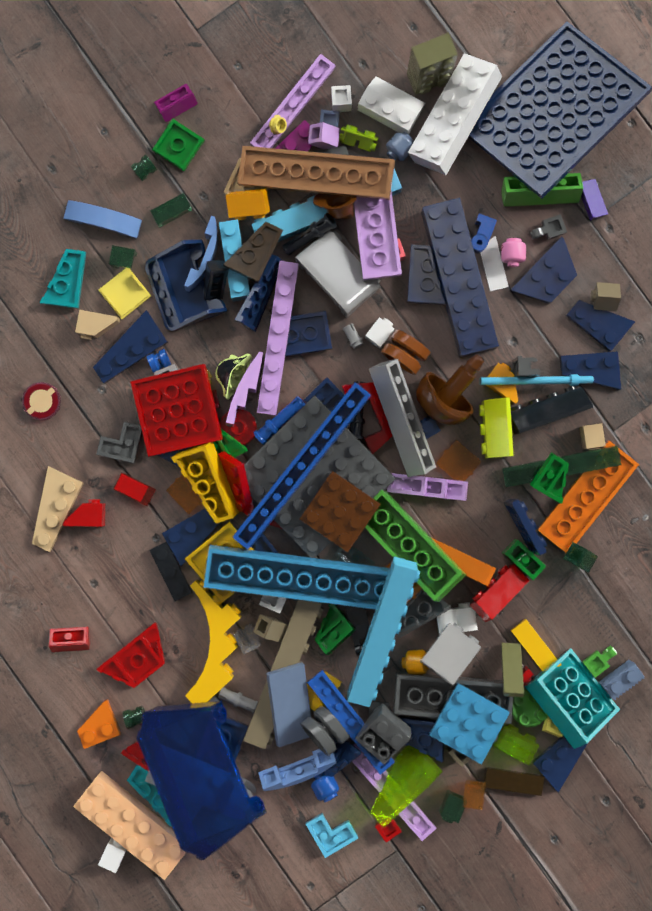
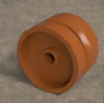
[381,329,431,375]

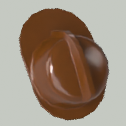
[313,193,357,219]

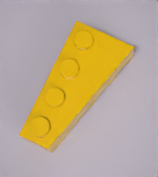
[171,442,240,523]

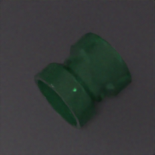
[131,154,157,181]
[123,706,147,730]

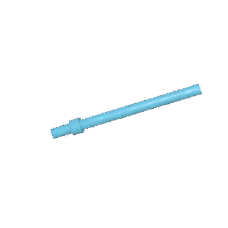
[479,374,594,386]

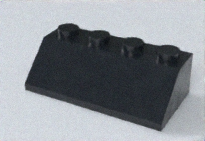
[511,386,594,435]

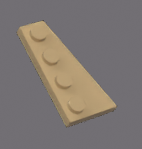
[32,466,84,552]

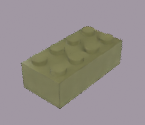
[407,33,458,95]

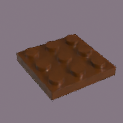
[300,471,380,552]

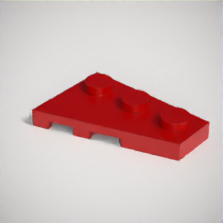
[218,451,254,516]

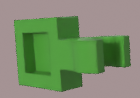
[582,645,617,678]

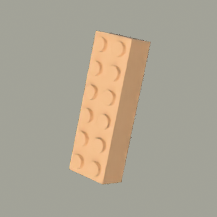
[73,771,191,880]

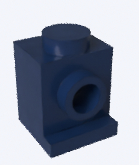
[420,416,441,439]

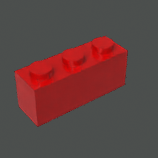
[470,564,530,622]

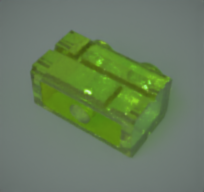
[492,724,539,765]

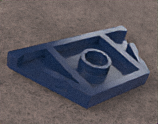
[510,237,577,304]

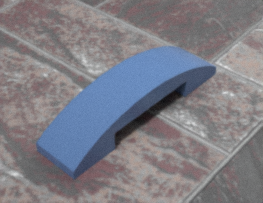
[63,200,142,239]
[184,216,218,292]
[258,749,336,791]

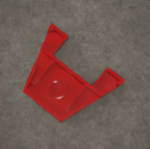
[341,382,393,454]

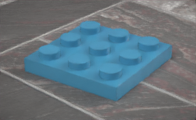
[429,682,510,764]

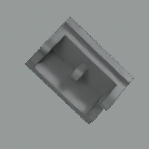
[512,356,540,377]

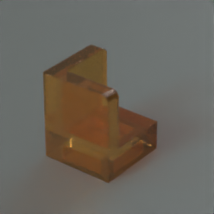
[463,780,486,810]

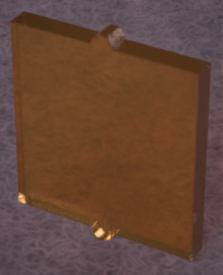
[436,440,482,481]
[166,474,203,514]

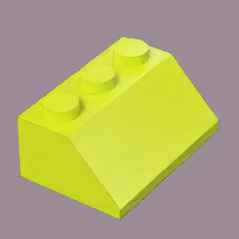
[479,397,513,458]

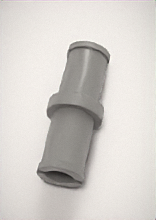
[218,687,258,713]

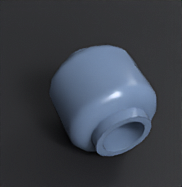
[386,132,414,161]

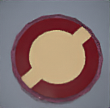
[22,382,61,420]

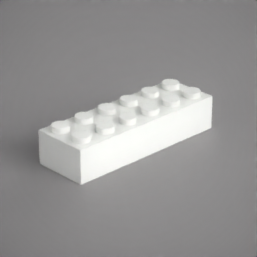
[408,53,502,175]

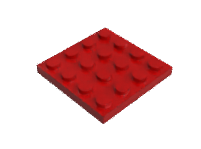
[130,364,223,457]

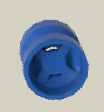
[146,349,171,373]

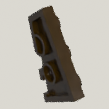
[223,222,283,283]

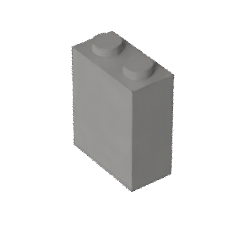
[420,623,481,685]

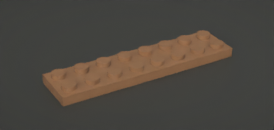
[237,146,395,200]

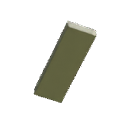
[501,643,524,697]

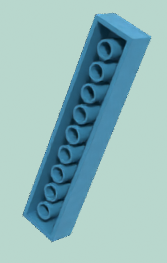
[204,545,390,609]

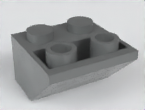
[355,703,411,764]

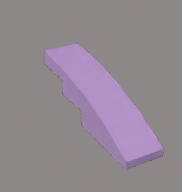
[226,352,263,427]
[387,473,468,501]

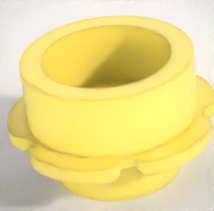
[269,115,287,134]

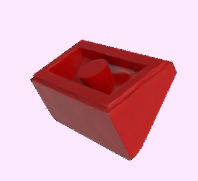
[49,627,90,652]

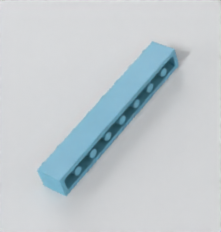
[251,169,402,242]
[347,557,420,707]

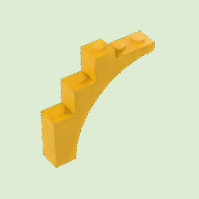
[186,579,242,710]

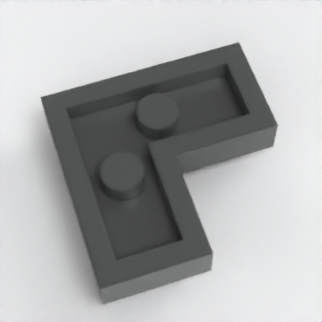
[96,422,142,463]

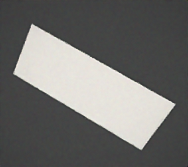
[481,236,509,291]

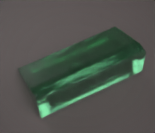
[150,193,192,228]

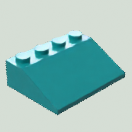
[525,648,620,749]

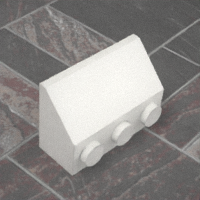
[358,77,426,135]

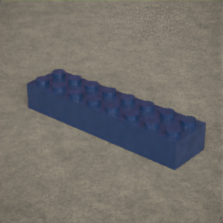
[421,198,499,358]

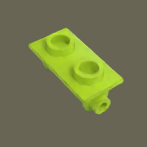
[339,124,379,152]

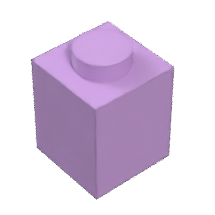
[308,122,340,149]

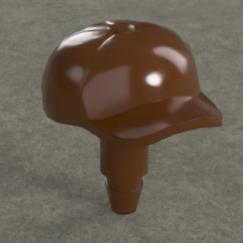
[416,354,484,426]

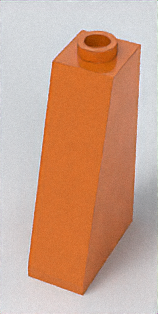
[432,538,496,586]

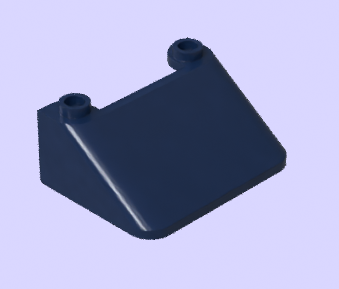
[145,239,227,331]

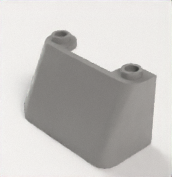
[295,230,381,318]

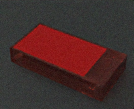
[113,472,156,506]

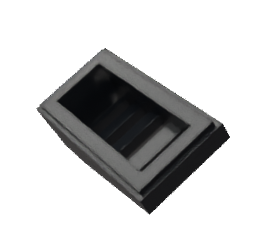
[204,260,229,300]

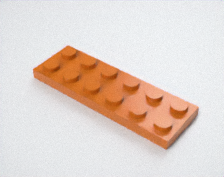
[537,441,639,554]

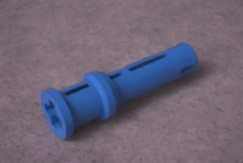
[253,396,305,445]

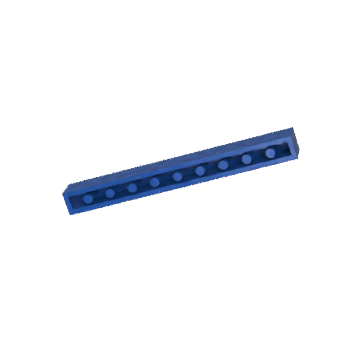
[232,382,371,550]

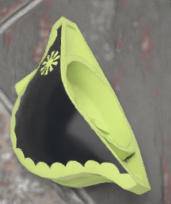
[215,354,252,400]

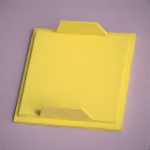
[98,267,151,319]

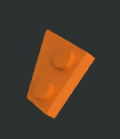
[77,699,121,749]

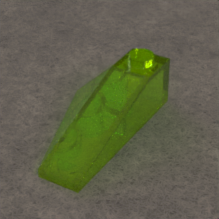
[370,745,443,828]

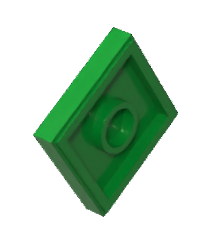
[152,118,205,172]

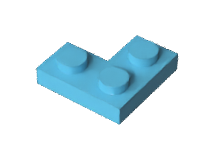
[306,813,358,858]

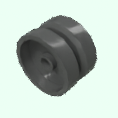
[301,705,349,756]

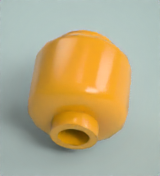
[402,649,430,675]

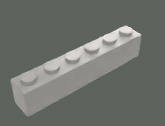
[369,359,436,477]

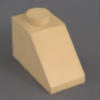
[75,310,120,340]

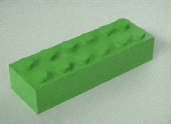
[365,490,467,602]

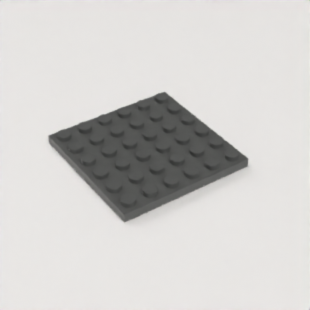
[244,396,396,558]

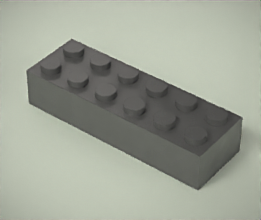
[393,672,513,724]

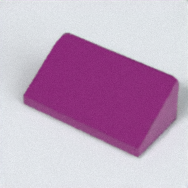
[154,83,198,122]

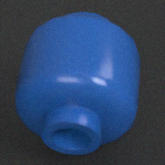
[311,773,339,803]

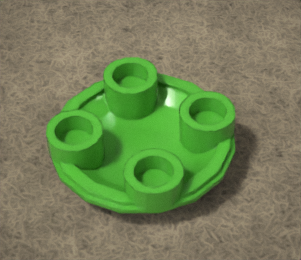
[512,689,548,727]

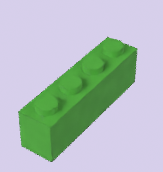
[501,173,583,207]

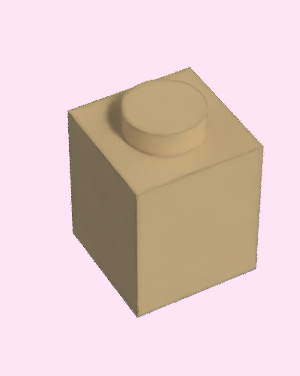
[579,423,606,452]

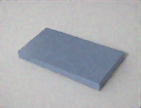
[266,662,311,747]

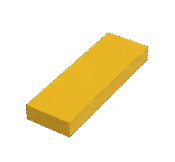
[510,619,561,671]

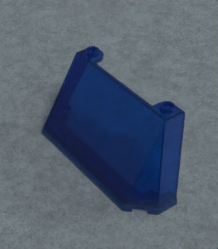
[137,701,267,861]

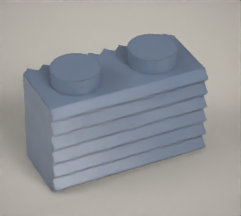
[599,660,645,700]

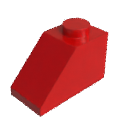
[63,499,106,527]

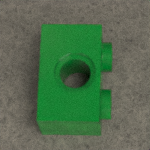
[502,539,546,580]

